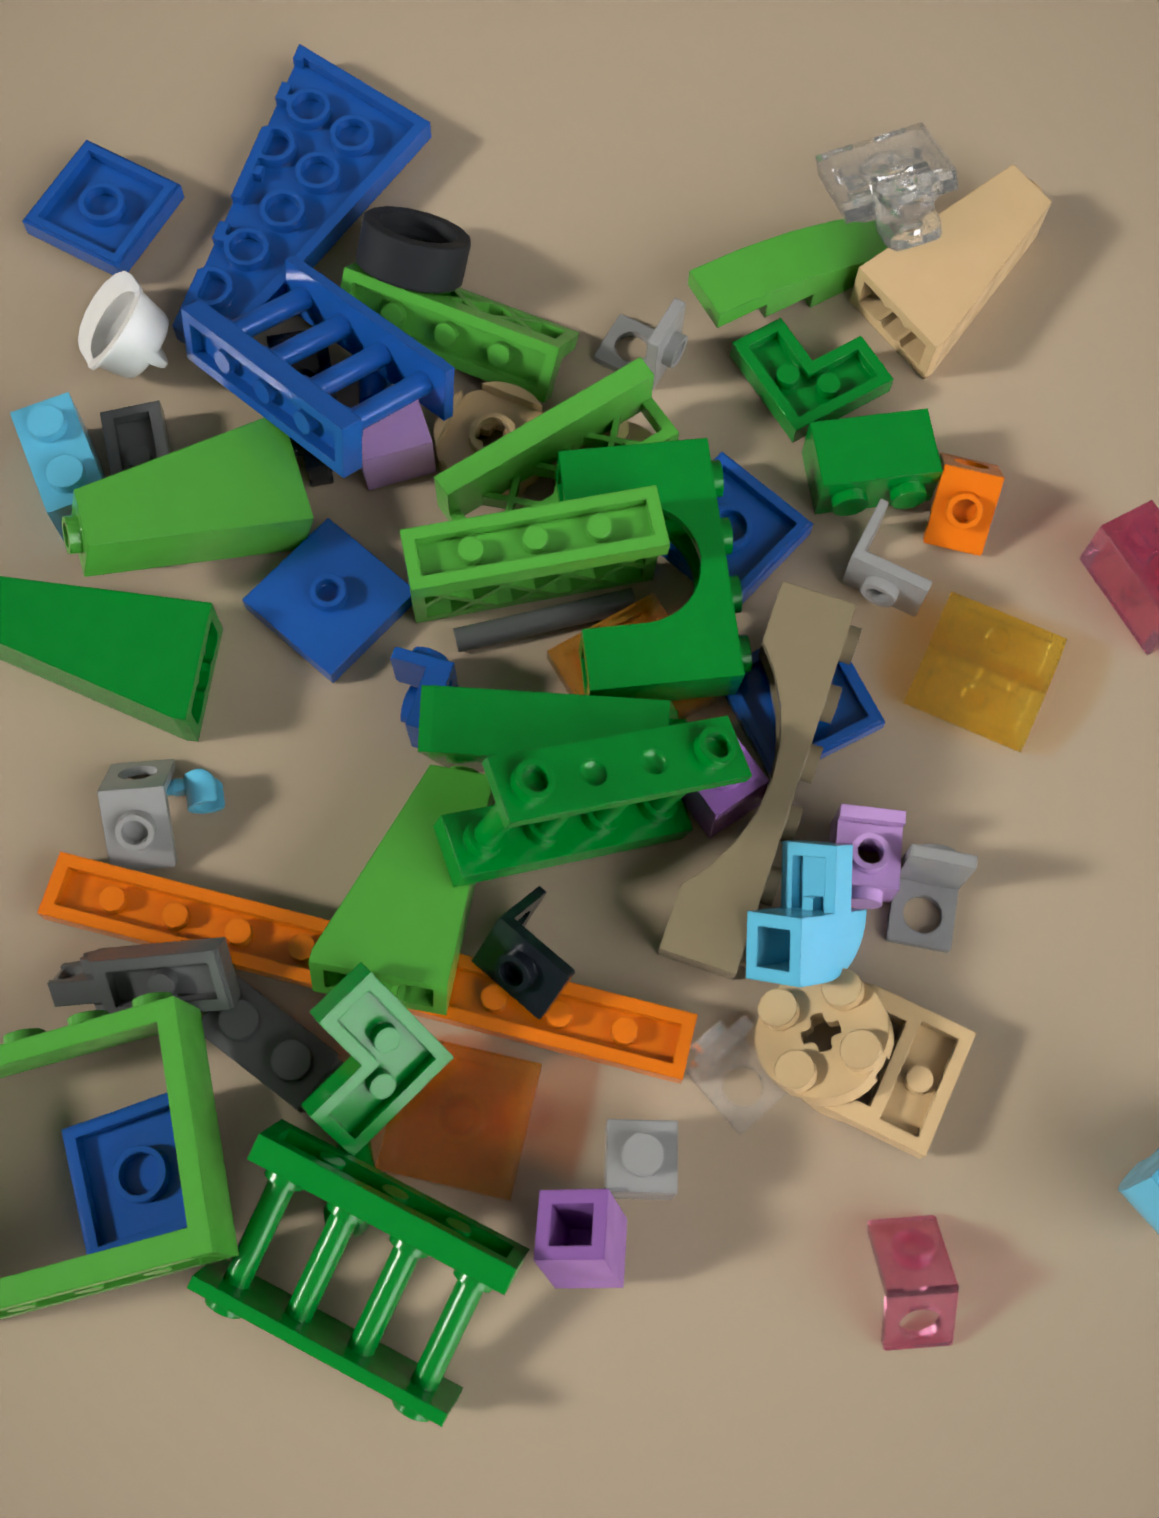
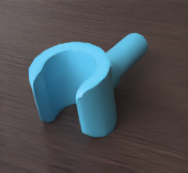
[167,769,225,814]

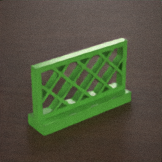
[400,485,670,623]

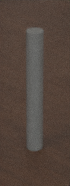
[453,588,637,652]

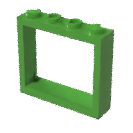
[0,992,239,1320]

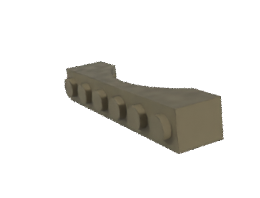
[658,581,862,979]

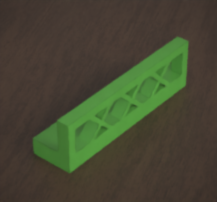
[340,262,580,403]
[434,357,679,521]

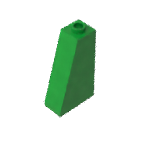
[0,576,223,742]
[417,685,687,771]

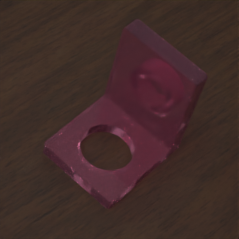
[867,1215,959,1351]

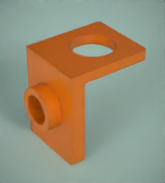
[923,453,1005,556]

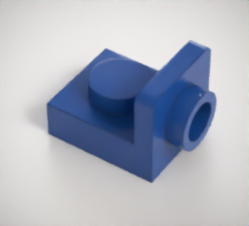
[390,647,459,748]

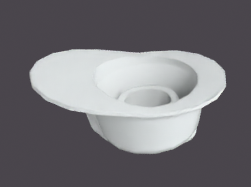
[78,271,169,379]

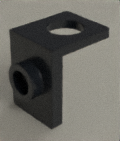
[472,886,575,1019]

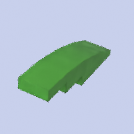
[688,214,896,328]

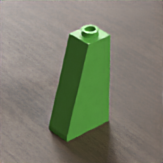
[62,418,314,577]
[309,764,493,1015]

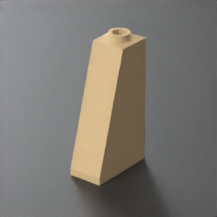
[849,164,1052,379]

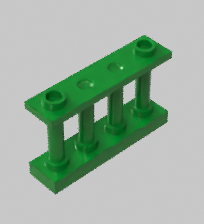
[433,715,752,887]
[187,1119,529,1427]

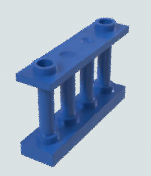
[181,255,455,478]

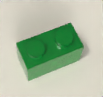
[801,408,943,516]

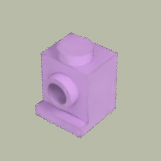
[829,803,906,909]

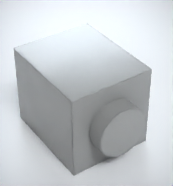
[604,1119,678,1200]

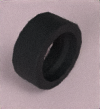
[356,206,471,294]

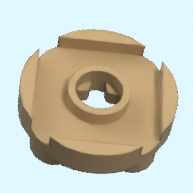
[433,381,543,497]
[755,968,894,1107]

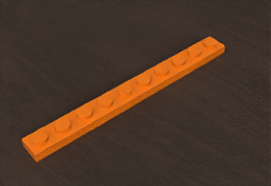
[37,851,698,1084]

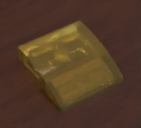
[902,591,1067,753]

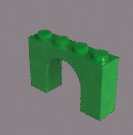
[556,438,752,701]

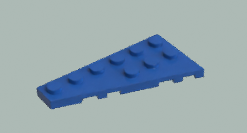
[172,44,432,344]

